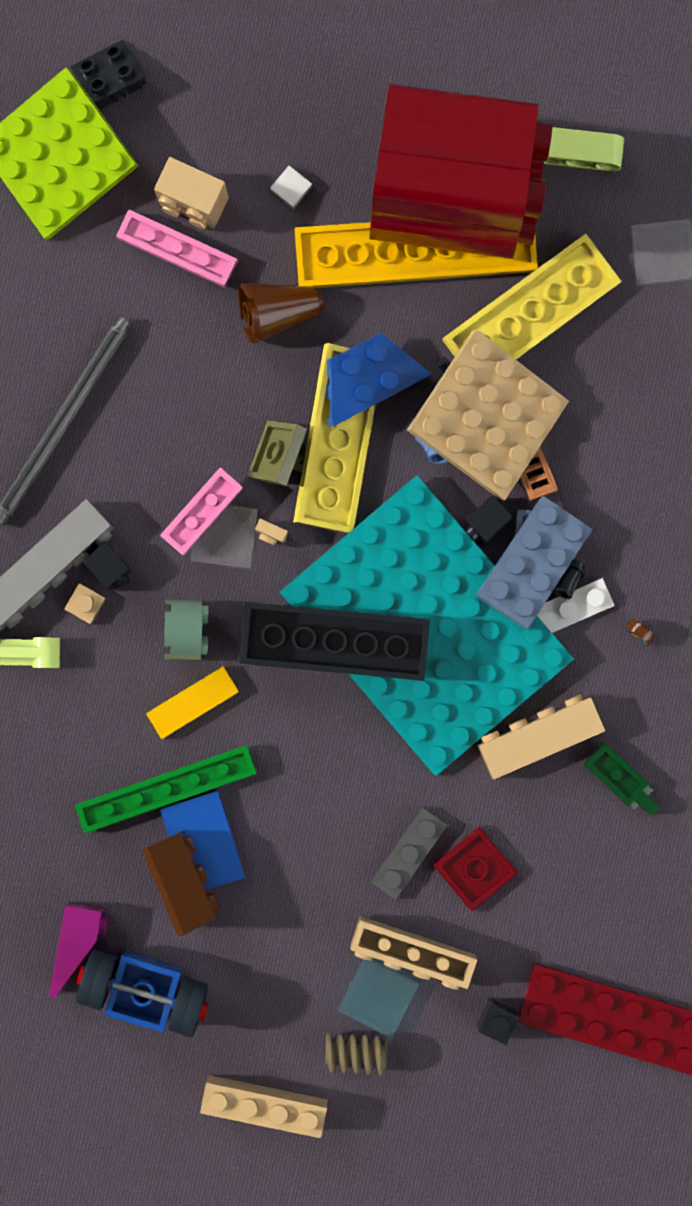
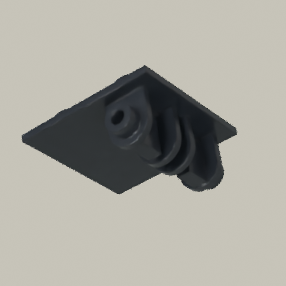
[71,40,146,110]

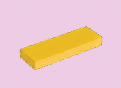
[146,666,239,739]

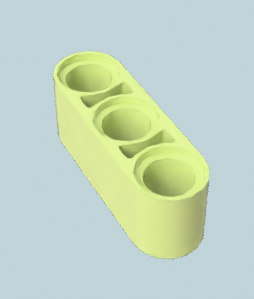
[544,127,624,171]

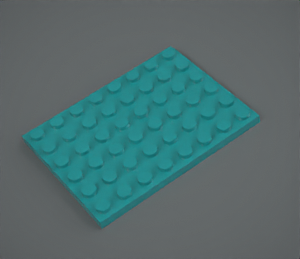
[279,475,574,776]

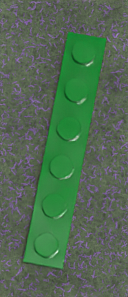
[75,745,257,834]

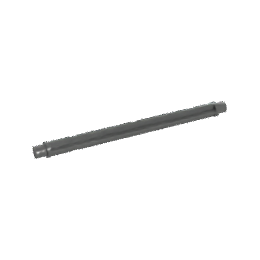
[0,317,131,526]

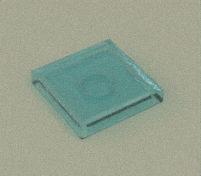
[337,959,419,1039]

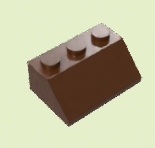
[142,830,220,937]

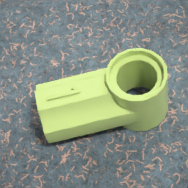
[0,637,60,668]

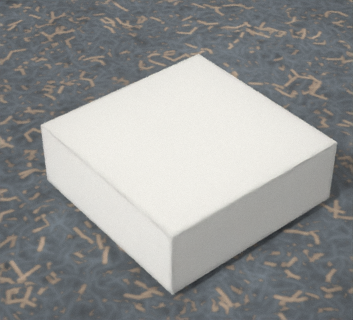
[270,166,312,209]

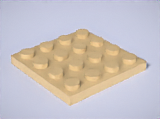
[407,329,569,500]

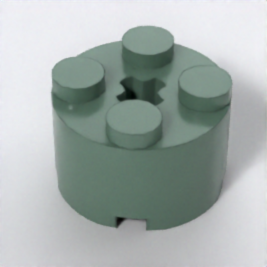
[164,599,208,661]

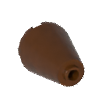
[238,283,324,344]

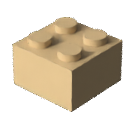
[154,157,229,230]

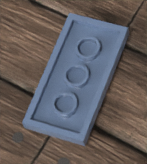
[476,495,593,630]

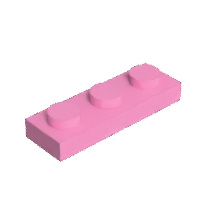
[160,468,244,556]

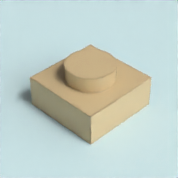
[255,519,289,546]
[64,583,107,624]

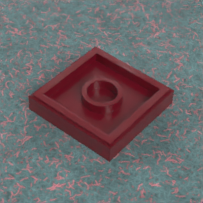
[433,826,518,912]

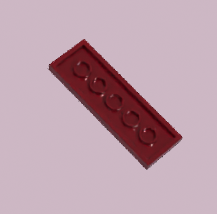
[518,963,692,1075]

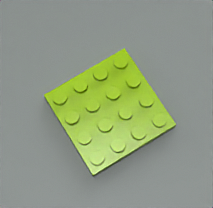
[0,67,139,240]

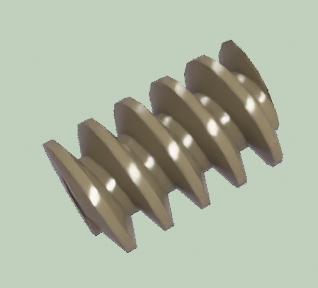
[325,1033,388,1076]

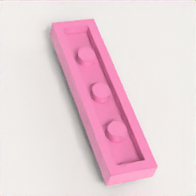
[116,210,238,288]

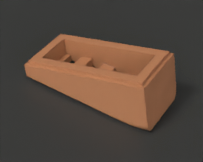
[519,447,558,502]

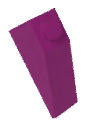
[49,902,109,998]

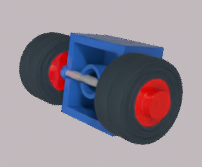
[76,950,209,1037]

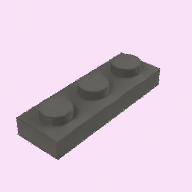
[371,807,447,900]

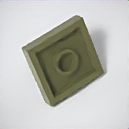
[247,420,307,486]

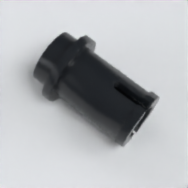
[554,559,586,599]

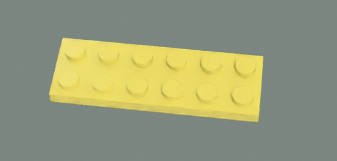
[442,234,622,360]
[293,343,375,533]

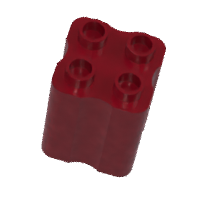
[369,83,553,259]

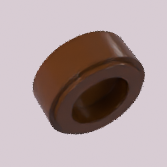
[624,619,655,646]

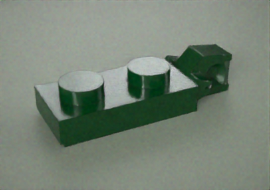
[583,742,660,815]

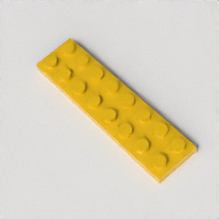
[295,222,538,288]

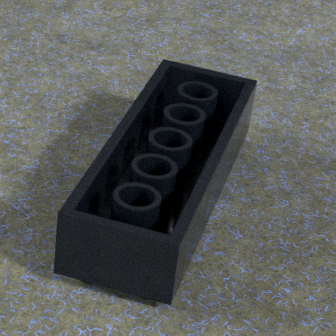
[240,602,430,681]

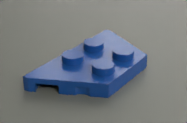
[327,333,430,427]

